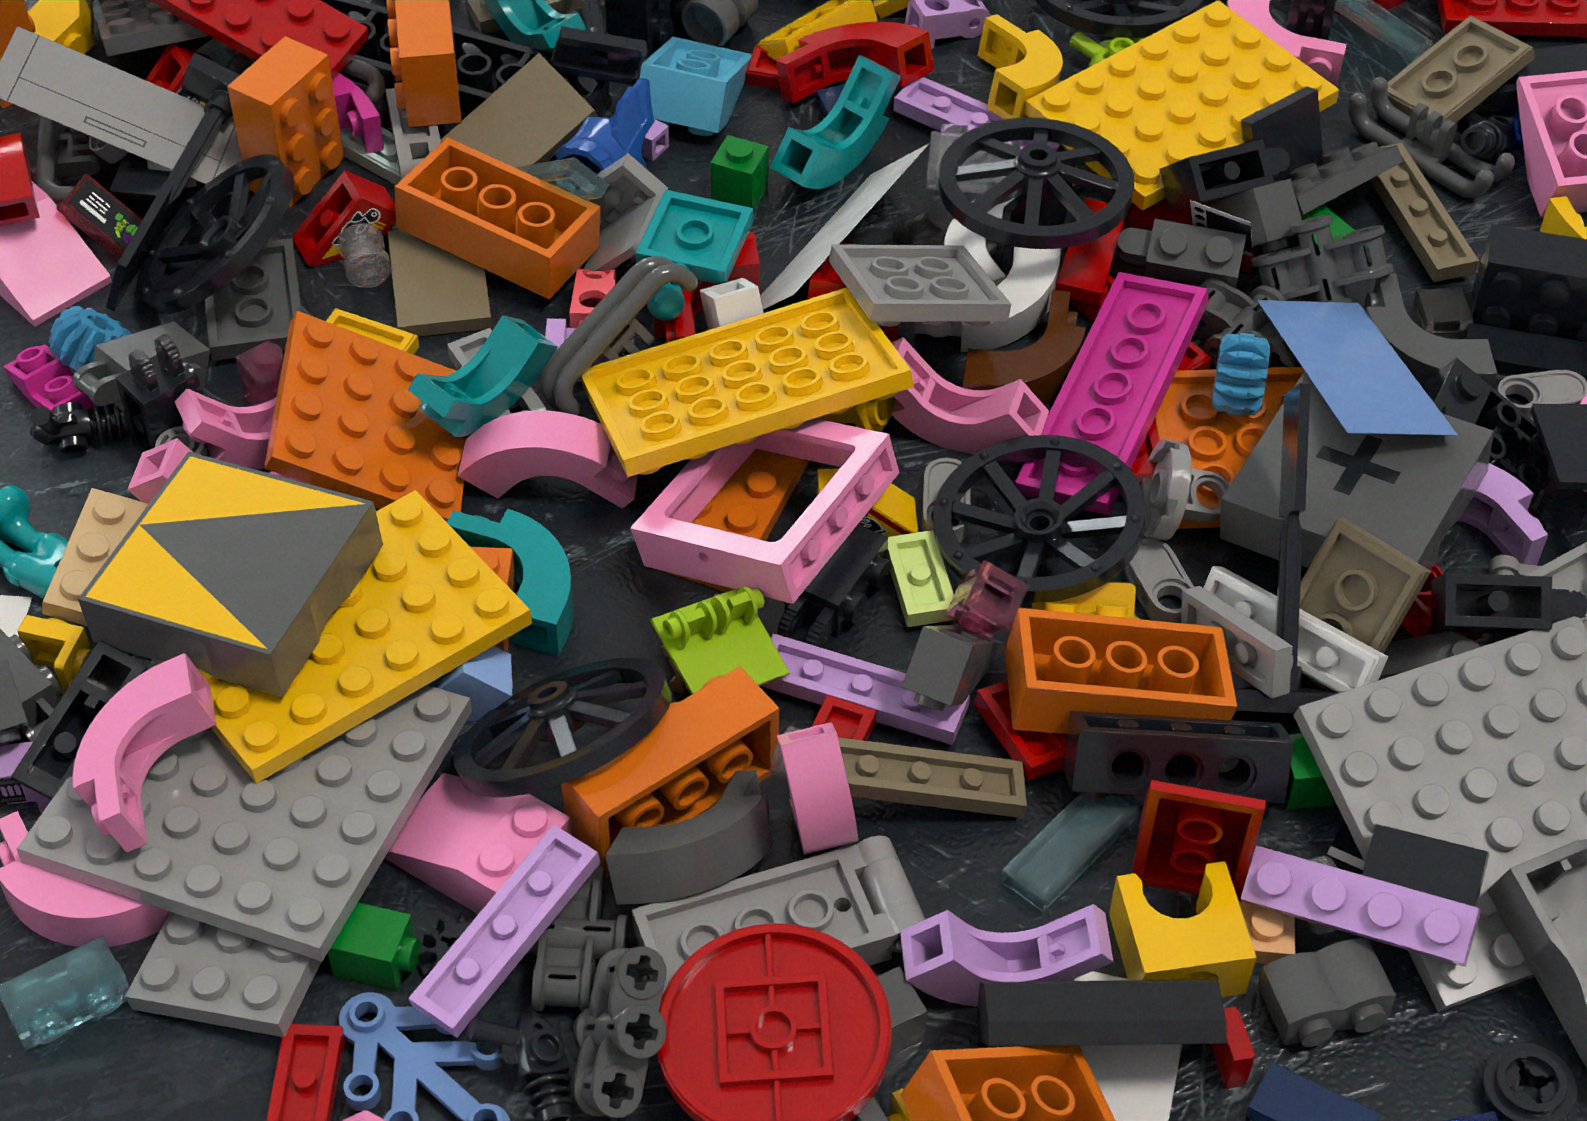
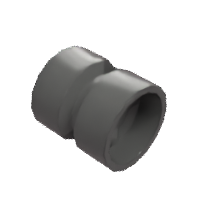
[681,0,758,47]

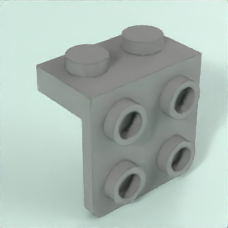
[572,153,668,271]

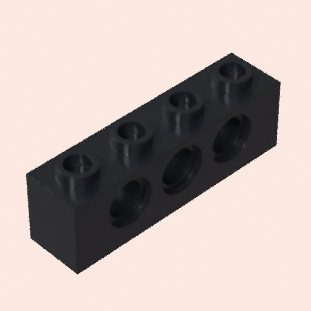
[1062,711,1294,806]

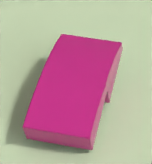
[332,73,384,153]
[3,344,94,413]

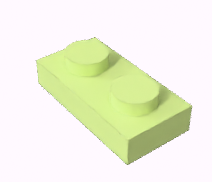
[887,530,958,627]

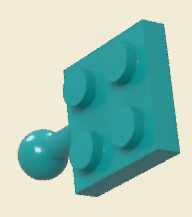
[636,189,753,321]

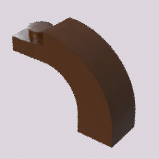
[963,290,1086,406]

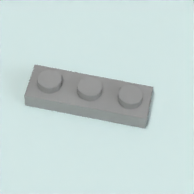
[1181,586,1293,698]

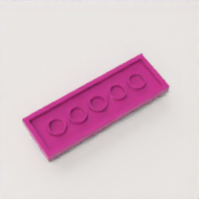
[1015,272,1209,515]

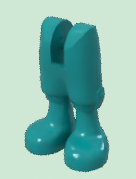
[0,484,68,599]

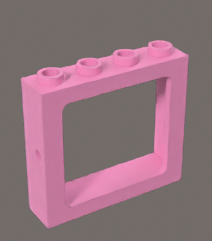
[630,418,900,604]

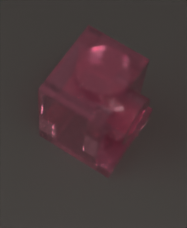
[235,340,284,406]
[946,560,1029,638]

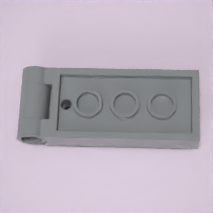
[632,835,926,996]

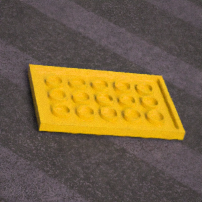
[1024,0,1339,211]
[580,287,914,477]
[156,490,532,784]

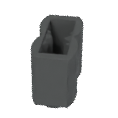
[1257,938,1396,1047]

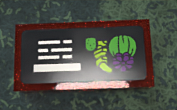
[56,173,142,260]

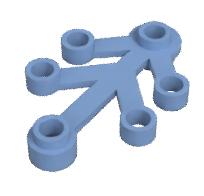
[339,992,510,1121]

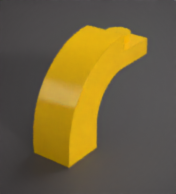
[977,14,1063,120]

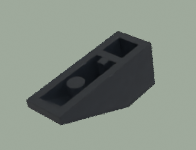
[11,640,148,800]

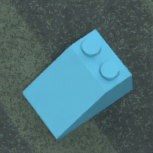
[640,37,752,136]

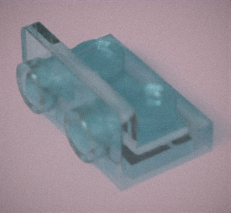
[0,936,129,1051]

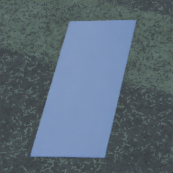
[1257,300,1458,435]

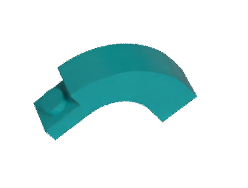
[483,0,586,54]
[770,55,901,189]
[407,315,558,437]
[447,509,574,656]

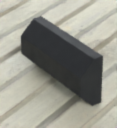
[977,979,1227,1046]

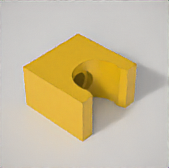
[1109,861,1257,997]

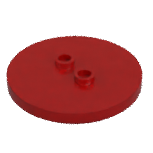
[657,924,892,1121]

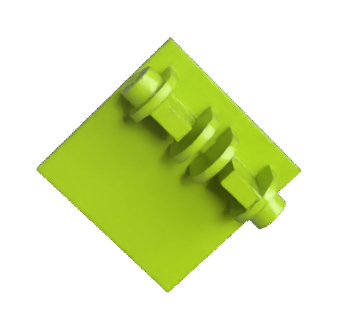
[651,586,790,695]

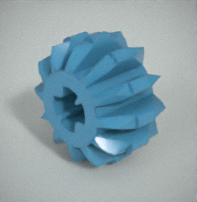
[48,306,131,372]
[1212,333,1270,416]

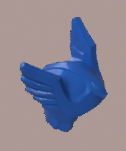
[556,78,655,193]

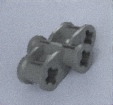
[1251,214,1394,303]
[1193,278,1298,368]
[525,866,628,1012]
[571,946,667,1118]

